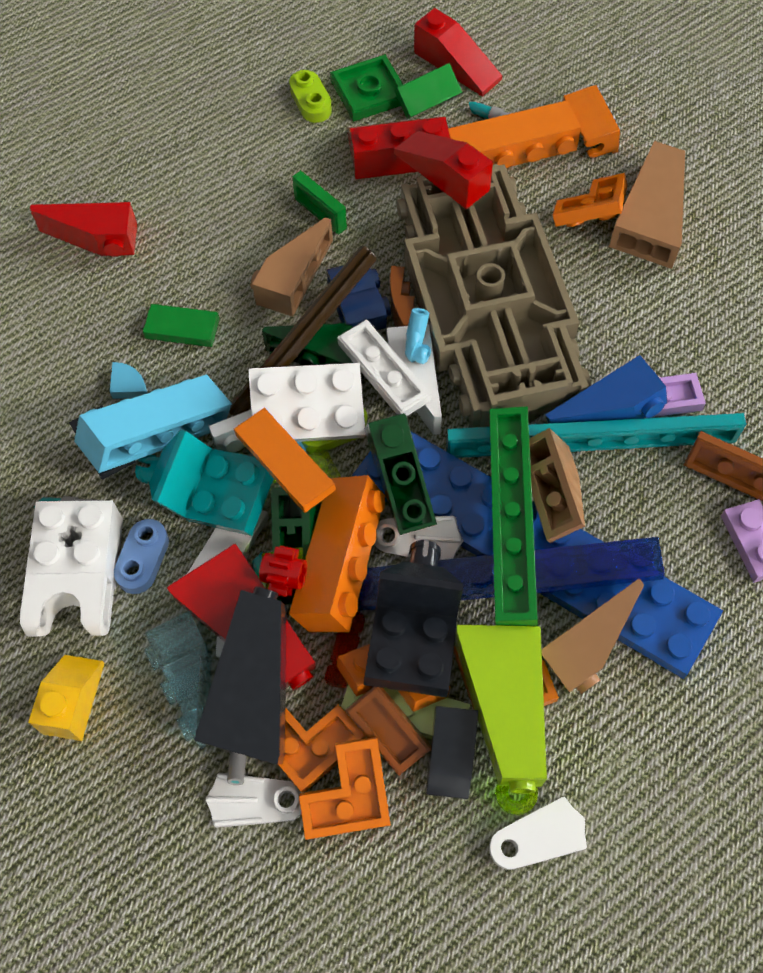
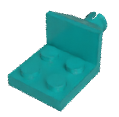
[135,430,274,536]

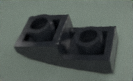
[426,706,478,799]

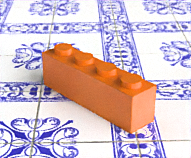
[448,100,582,168]
[289,475,385,632]

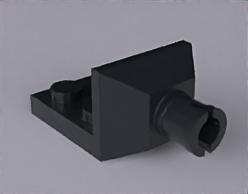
[364,540,463,698]

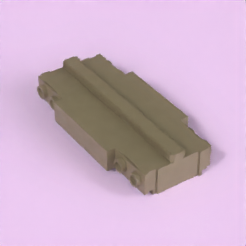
[396,164,591,428]

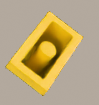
[28,655,105,741]

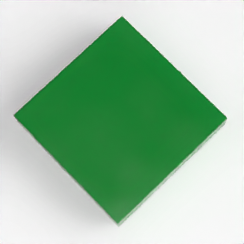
[330,54,403,122]

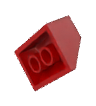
[347,117,450,180]

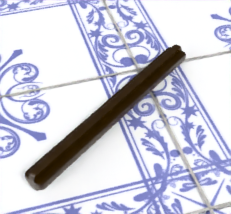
[229,245,377,416]

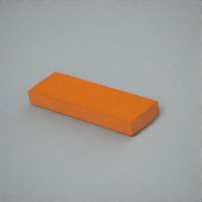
[234,407,336,513]

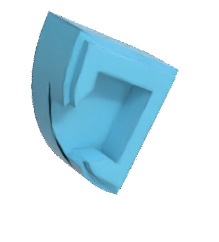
[110,362,148,399]

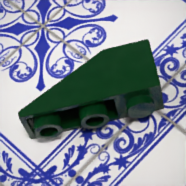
[262,323,365,383]
[364,413,437,535]

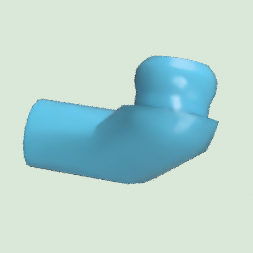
[405,308,431,364]

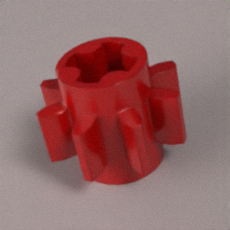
[259,546,307,597]

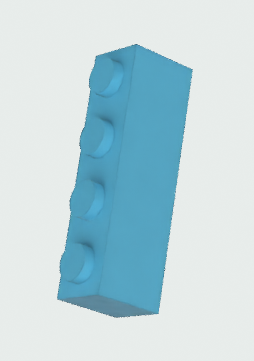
[74,375,232,473]

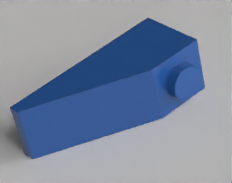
[546,355,667,424]

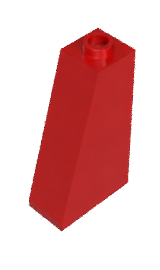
[167,543,316,691]

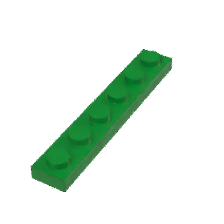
[490,406,538,626]

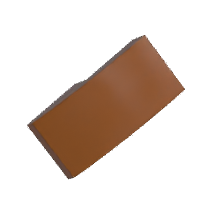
[390,266,415,327]

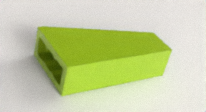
[455,625,547,794]

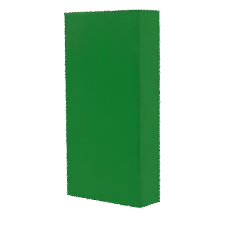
[394,63,462,120]
[292,170,347,235]
[143,304,220,347]

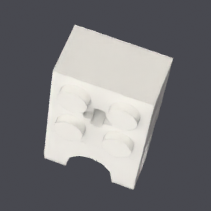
[20,500,123,637]

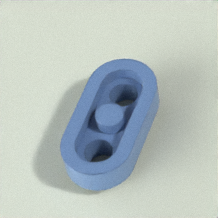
[114,519,169,594]

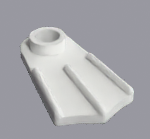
[375,516,463,564]
[206,773,302,828]
[489,797,587,870]

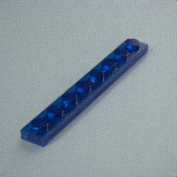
[357,537,665,611]

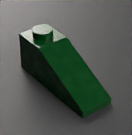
[271,487,321,604]

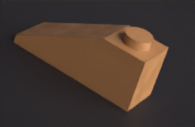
[250,218,333,317]
[529,428,585,543]
[541,578,644,694]

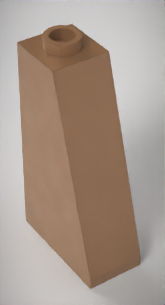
[609,141,685,269]

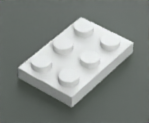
[248,363,366,442]

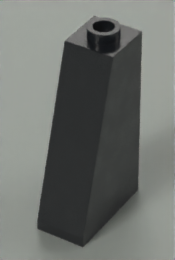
[194,587,286,765]

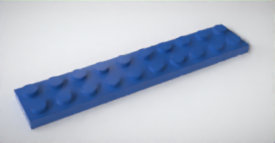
[352,431,723,679]

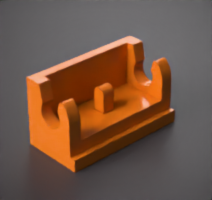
[563,85,620,158]

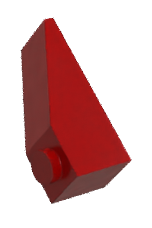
[414,8,502,97]
[394,131,493,209]
[30,202,137,257]

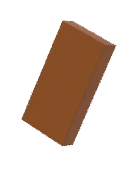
[345,686,431,776]

